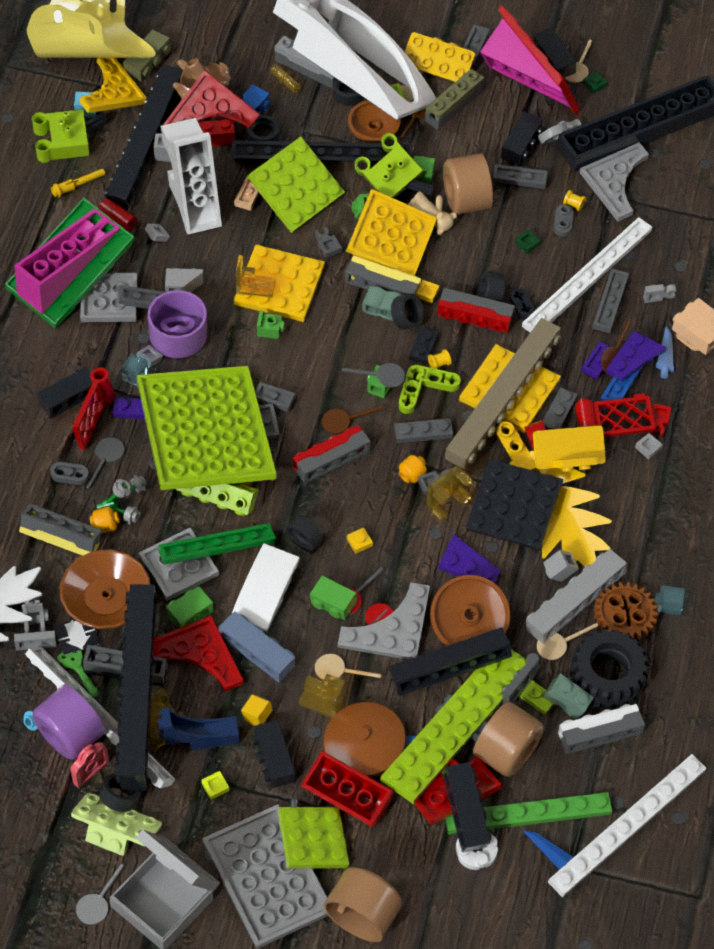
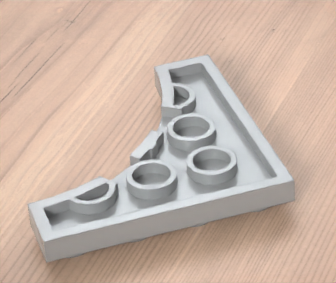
[580,143,649,221]
[338,582,430,660]

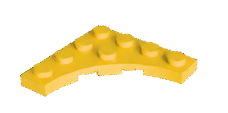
[79,58,146,113]

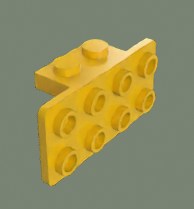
[404,32,475,82]
[533,426,606,471]

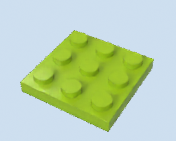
[278,807,349,869]

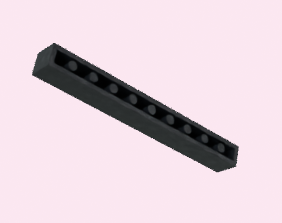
[104,65,183,210]
[232,140,410,163]

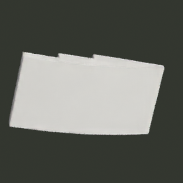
[232,543,299,632]

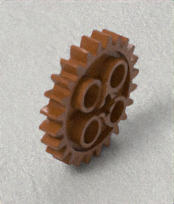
[593,582,658,640]

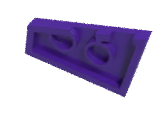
[606,331,666,381]
[438,534,500,584]

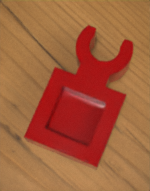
[649,403,672,437]

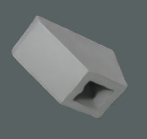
[165,268,203,293]

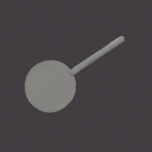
[76,864,124,925]

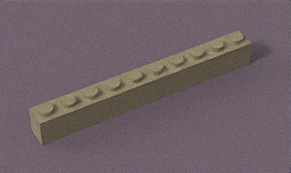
[445,318,561,470]

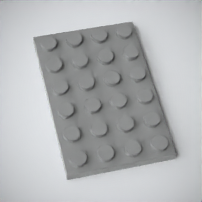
[202,805,328,949]

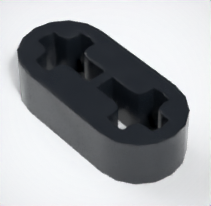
[510,288,534,320]

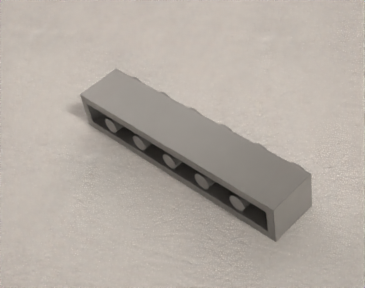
[526,549,627,644]

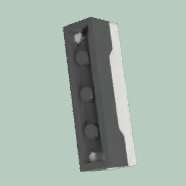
[558,704,645,754]

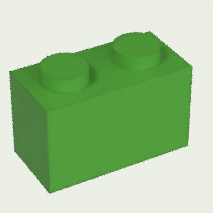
[310,576,357,620]
[166,586,213,629]

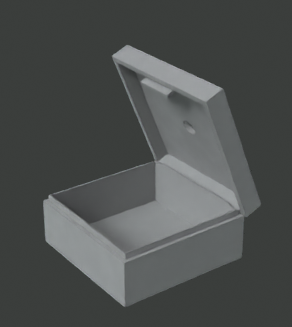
[109,829,220,949]

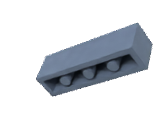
[219,611,295,683]

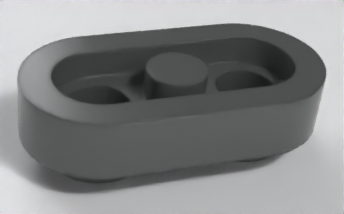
[554,204,573,237]
[50,462,89,485]

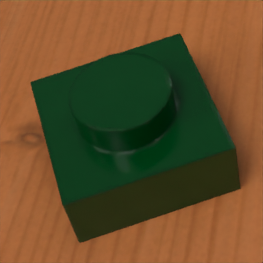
[583,71,608,94]
[515,230,541,254]

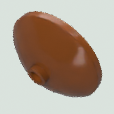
[348,100,400,142]

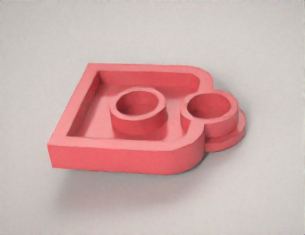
[71,742,109,789]

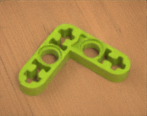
[399,365,461,414]

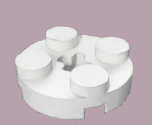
[456,834,498,870]

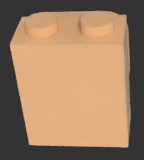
[672,298,714,355]

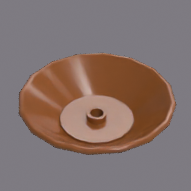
[60,549,150,629]

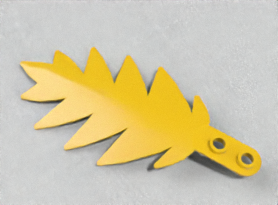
[496,421,612,567]

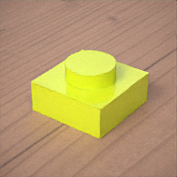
[201,771,229,800]

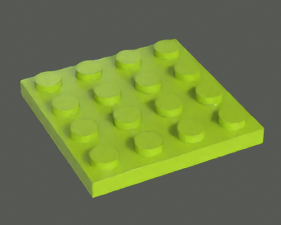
[247,137,345,233]

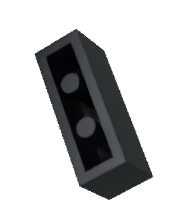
[533,27,576,78]
[501,111,544,166]
[37,367,92,419]
[251,720,295,789]

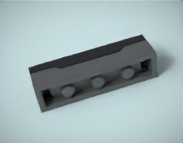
[83,645,168,687]

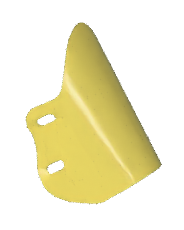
[27,0,156,58]

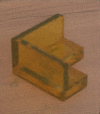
[236,255,276,298]
[299,674,346,718]

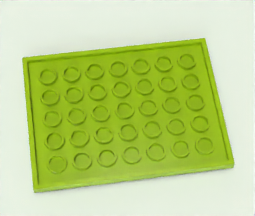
[137,366,276,490]

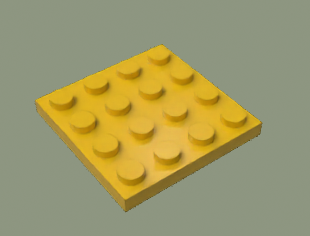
[346,189,437,276]
[234,245,325,322]
[459,344,561,433]

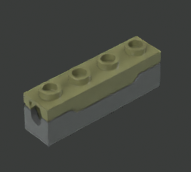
[425,69,484,130]

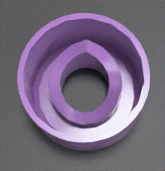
[148,290,207,358]
[32,684,106,760]

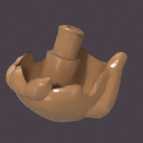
[173,58,230,99]

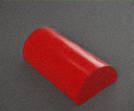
[300,751,393,828]

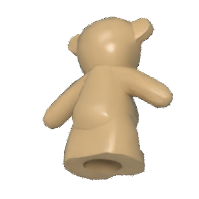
[408,191,457,235]

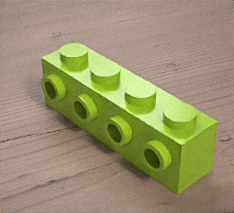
[176,483,259,516]

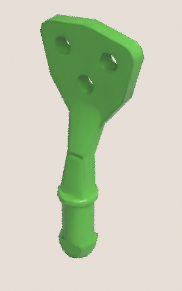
[57,650,99,697]

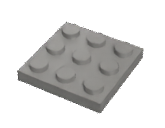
[80,273,137,322]
[139,528,219,601]

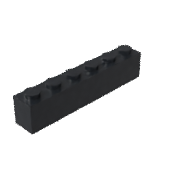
[388,627,512,696]

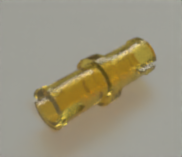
[270,64,301,93]

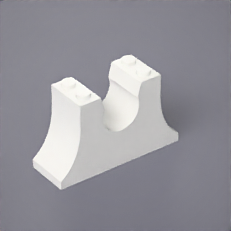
[161,118,222,235]

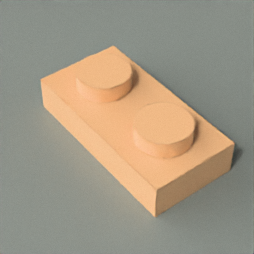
[234,175,259,211]

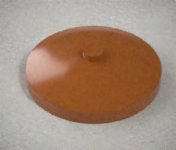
[430,575,510,646]
[324,702,406,779]

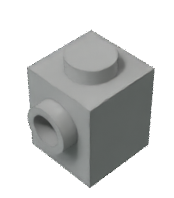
[543,550,579,582]

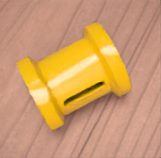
[563,190,586,211]
[428,349,452,369]

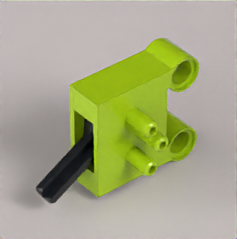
[32,109,107,163]
[355,133,434,199]

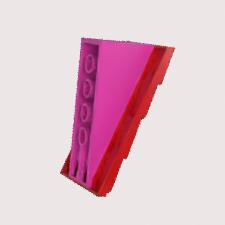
[480,5,580,116]

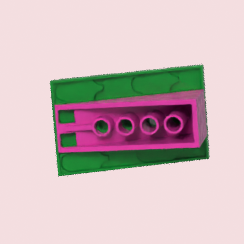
[5,198,134,328]

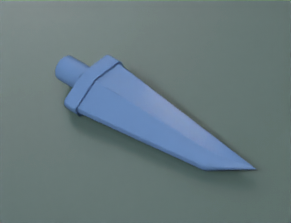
[656,325,674,378]

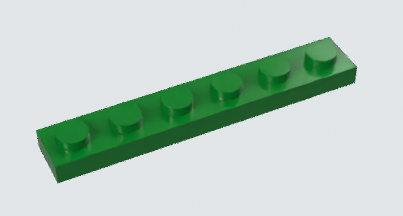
[158,523,276,565]

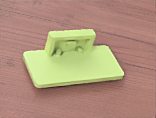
[71,793,162,856]

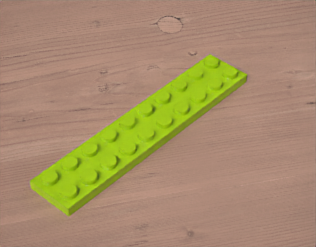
[380,649,527,804]

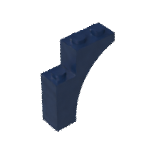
[158,708,239,751]

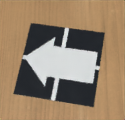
[54,620,100,655]

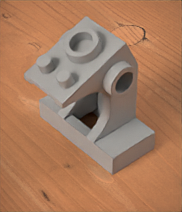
[14,600,56,651]

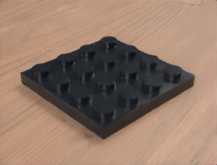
[466,459,563,551]

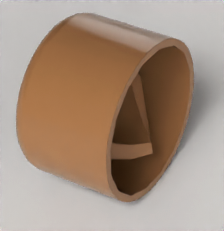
[443,153,493,214]
[473,701,544,777]
[323,867,402,942]

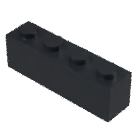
[442,762,492,852]

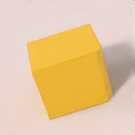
[241,694,273,726]

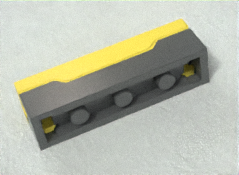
[345,256,421,304]
[19,503,101,556]

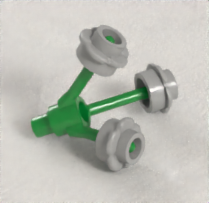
[97,475,147,525]

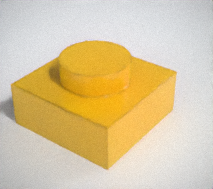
[416,280,439,303]
[346,527,373,554]

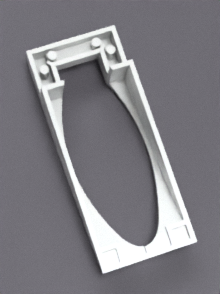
[273,0,436,119]

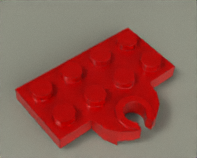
[414,758,501,826]

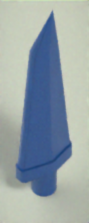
[522,830,574,870]

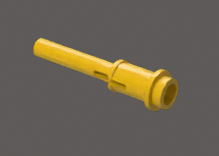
[51,169,105,197]

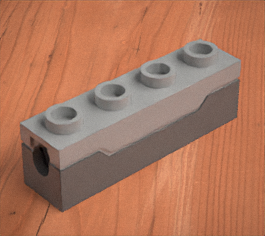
[274,36,336,89]

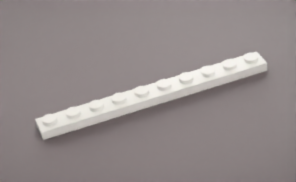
[522,217,652,332]
[25,646,175,788]
[548,754,707,897]

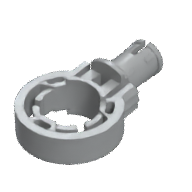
[538,119,581,145]

